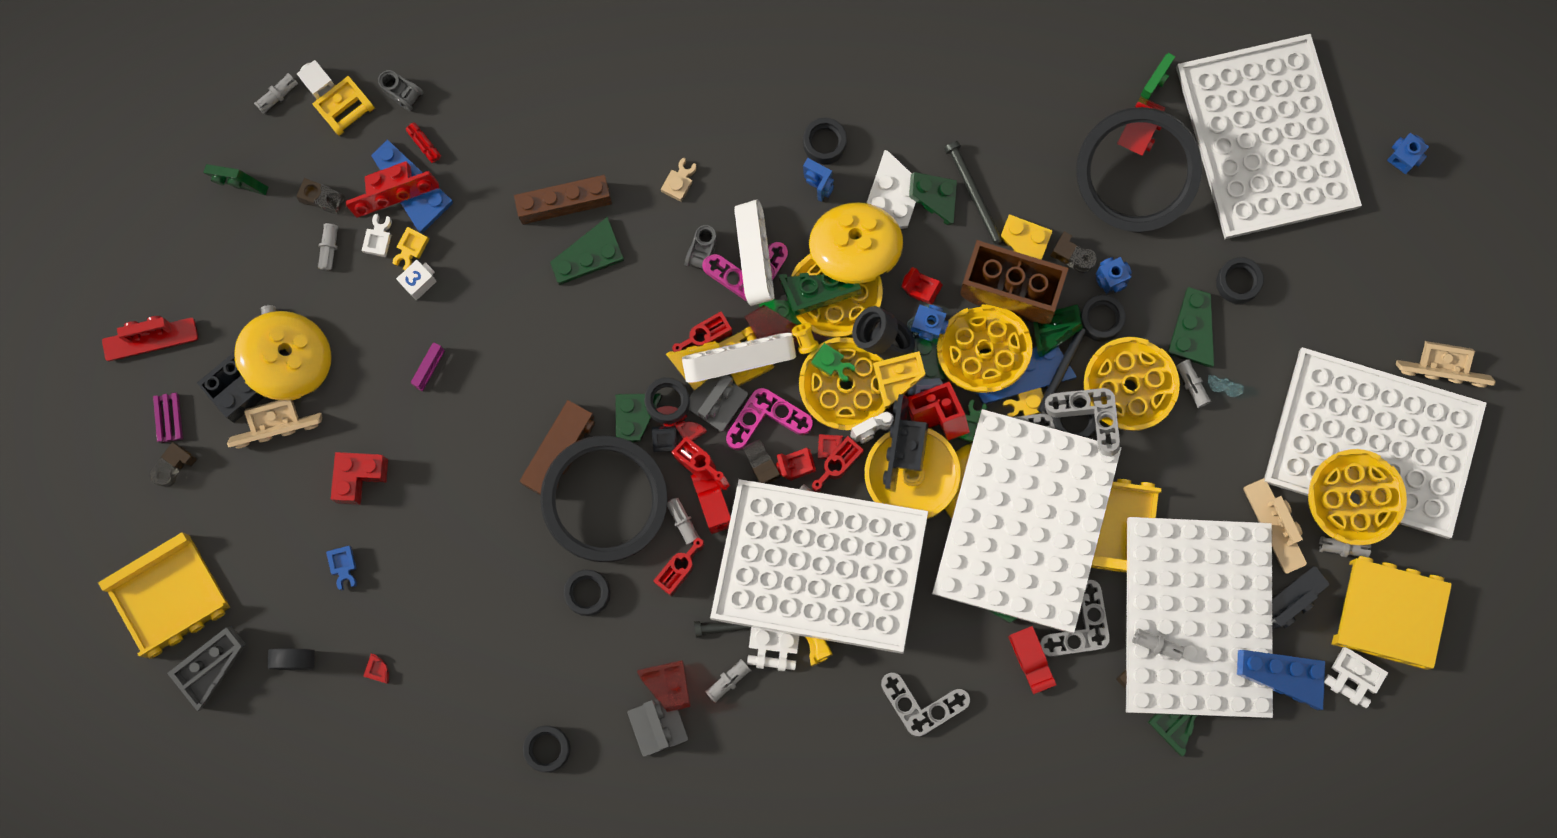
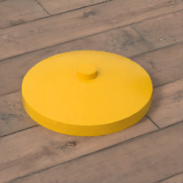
[865,428,960,519]

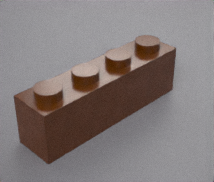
[514,175,612,225]
[519,400,595,495]

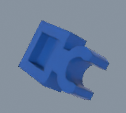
[326,546,357,591]

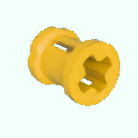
[792,323,819,354]

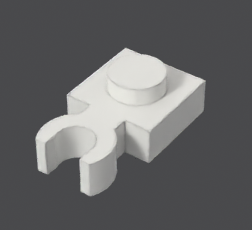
[362,214,392,257]

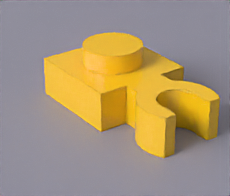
[393,227,430,270]
[1003,388,1043,417]

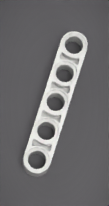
[735,199,774,306]
[682,333,796,383]

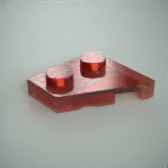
[744,304,797,342]
[637,660,691,712]

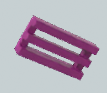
[411,343,445,392]
[153,393,183,443]

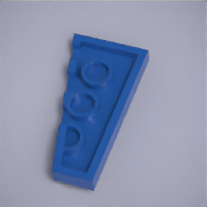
[371,140,453,234]
[975,346,1077,404]
[1237,650,1325,710]

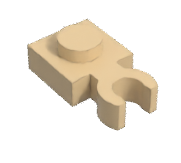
[661,158,697,202]

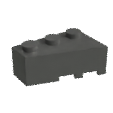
[167,626,246,711]

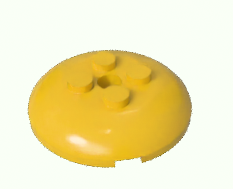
[809,203,903,284]
[791,254,883,338]
[937,304,1032,393]
[234,311,331,400]
[799,337,886,430]
[1084,337,1180,431]
[1308,449,1407,546]

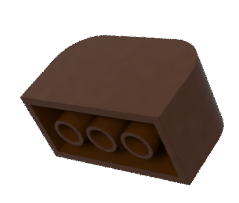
[961,240,1069,324]

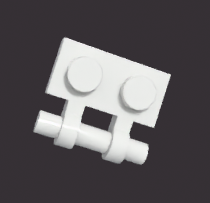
[850,412,894,444]
[747,627,799,671]
[1324,647,1388,708]

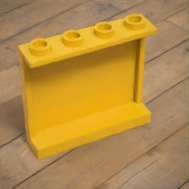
[1091,479,1161,573]
[98,532,230,659]
[1332,556,1452,670]

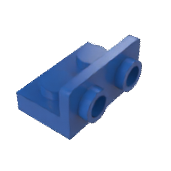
[803,158,834,202]

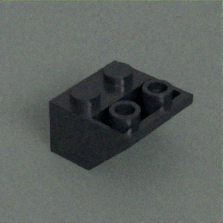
[197,352,265,423]

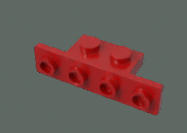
[346,161,439,217]
[102,316,198,362]

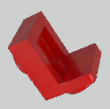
[902,267,943,305]
[776,448,816,480]

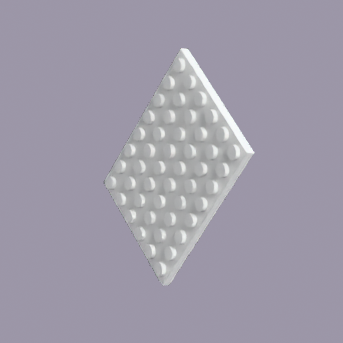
[1176,34,1362,239]
[1264,347,1486,539]
[932,409,1122,634]
[710,479,928,654]
[1126,517,1273,718]

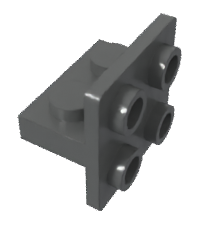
[688,375,748,432]
[627,695,688,757]

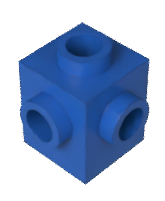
[1387,133,1429,174]
[1096,257,1132,294]
[911,304,949,341]

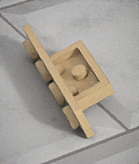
[1396,341,1496,388]
[227,400,323,448]
[1243,478,1307,574]

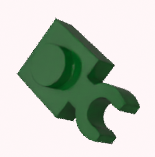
[811,343,855,382]
[956,400,986,443]

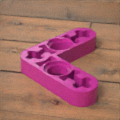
[702,242,788,301]
[726,388,813,450]

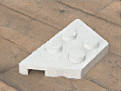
[867,150,916,229]

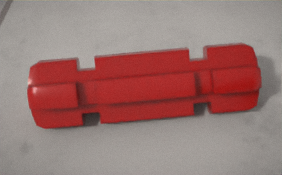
[406,123,441,163]

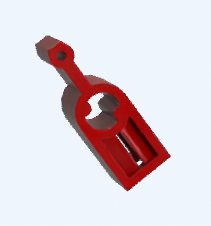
[672,311,733,352]
[812,436,864,493]
[672,437,730,490]
[691,474,731,534]
[653,537,704,597]
[1008,626,1056,694]

